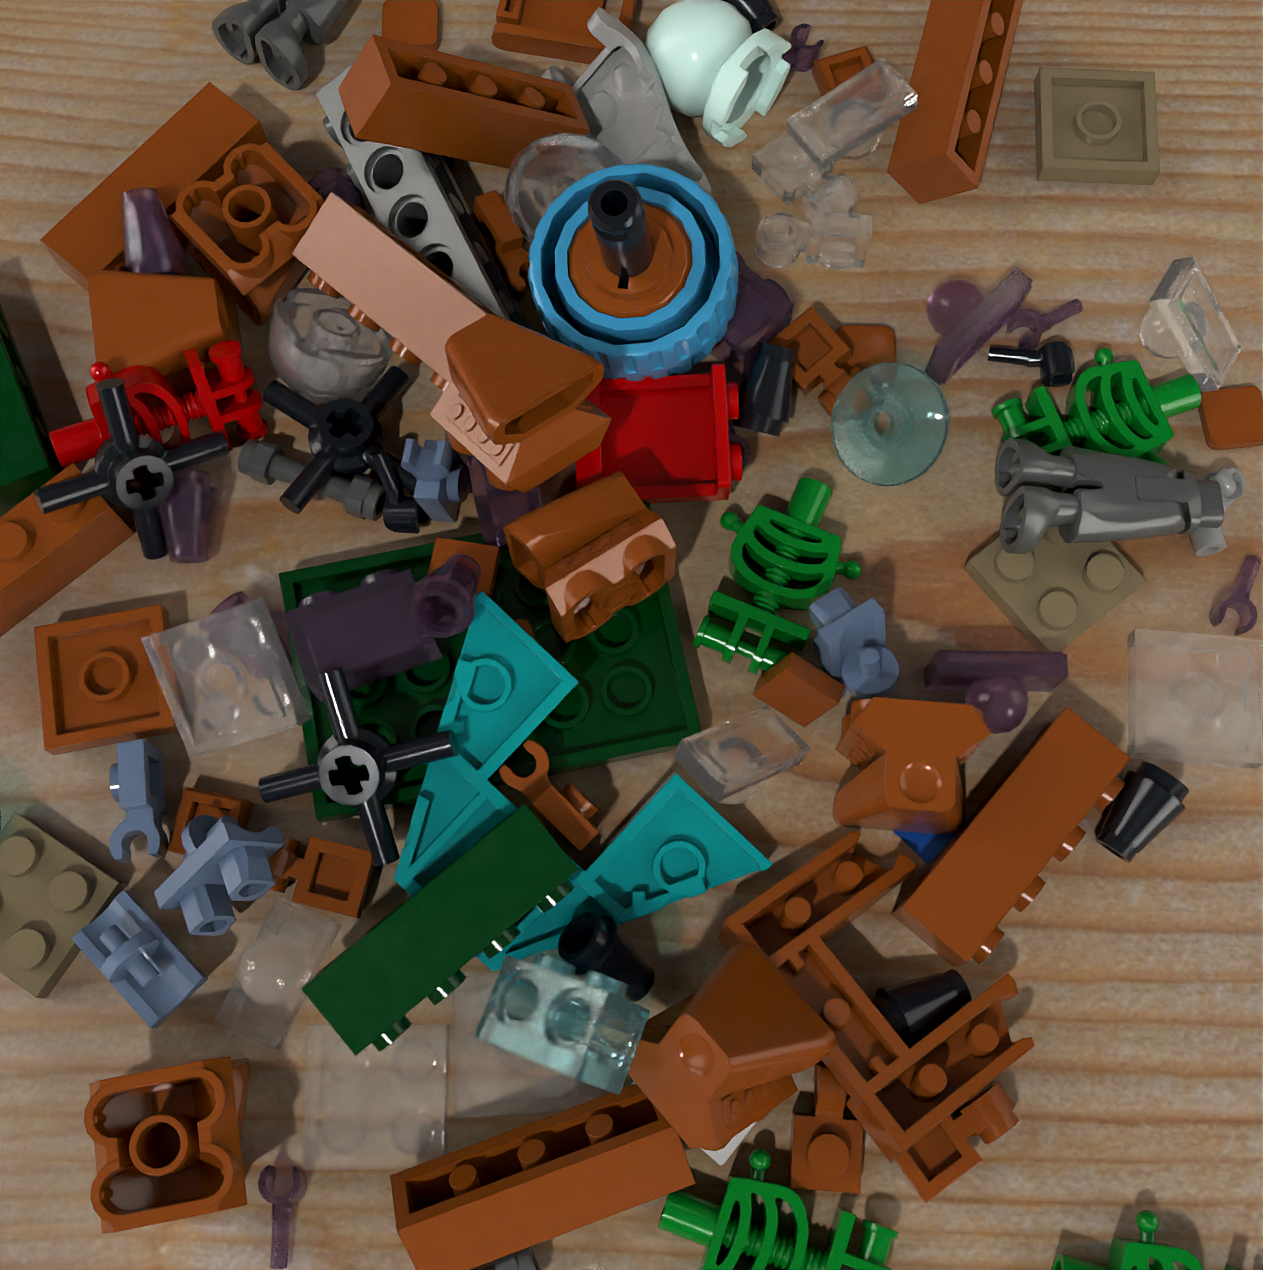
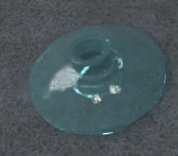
[830,362,949,486]

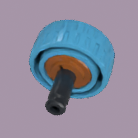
[528,164,738,381]

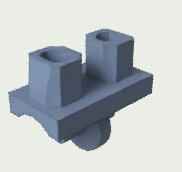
[809,587,899,699]
[154,815,284,936]
[71,890,209,1028]

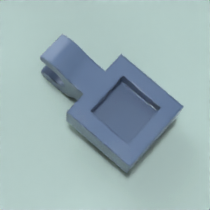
[401,438,470,523]
[109,739,168,863]

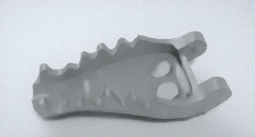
[541,7,711,194]

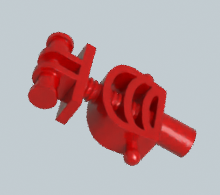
[49,340,269,474]

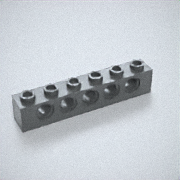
[316,62,531,329]

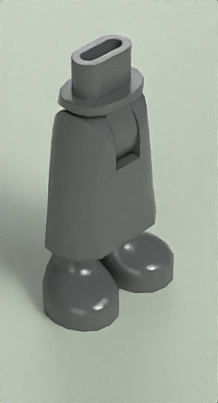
[212,0,349,91]
[995,438,1224,554]

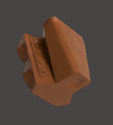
[168,142,325,326]
[87,270,245,410]
[429,314,611,494]
[503,470,676,643]
[832,697,992,835]
[622,941,836,1151]
[84,1056,251,1234]

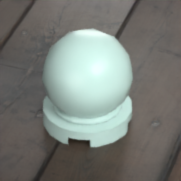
[645,0,792,147]

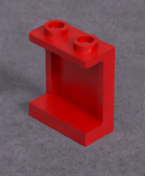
[576,363,742,504]

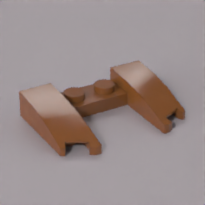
[718,831,1034,1163]

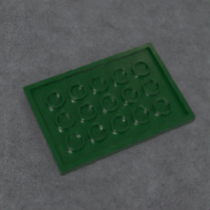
[279,501,703,823]

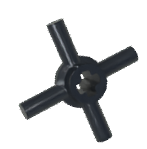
[263,366,417,514]
[33,378,229,560]
[258,666,458,866]

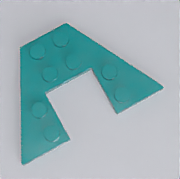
[394,591,772,972]

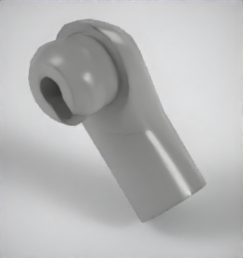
[1189,466,1246,557]

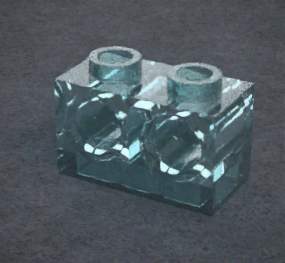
[474,952,651,1095]

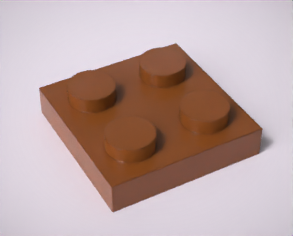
[34,604,182,755]

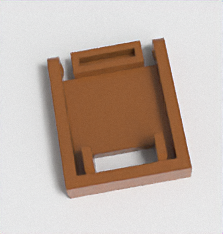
[491,0,639,65]

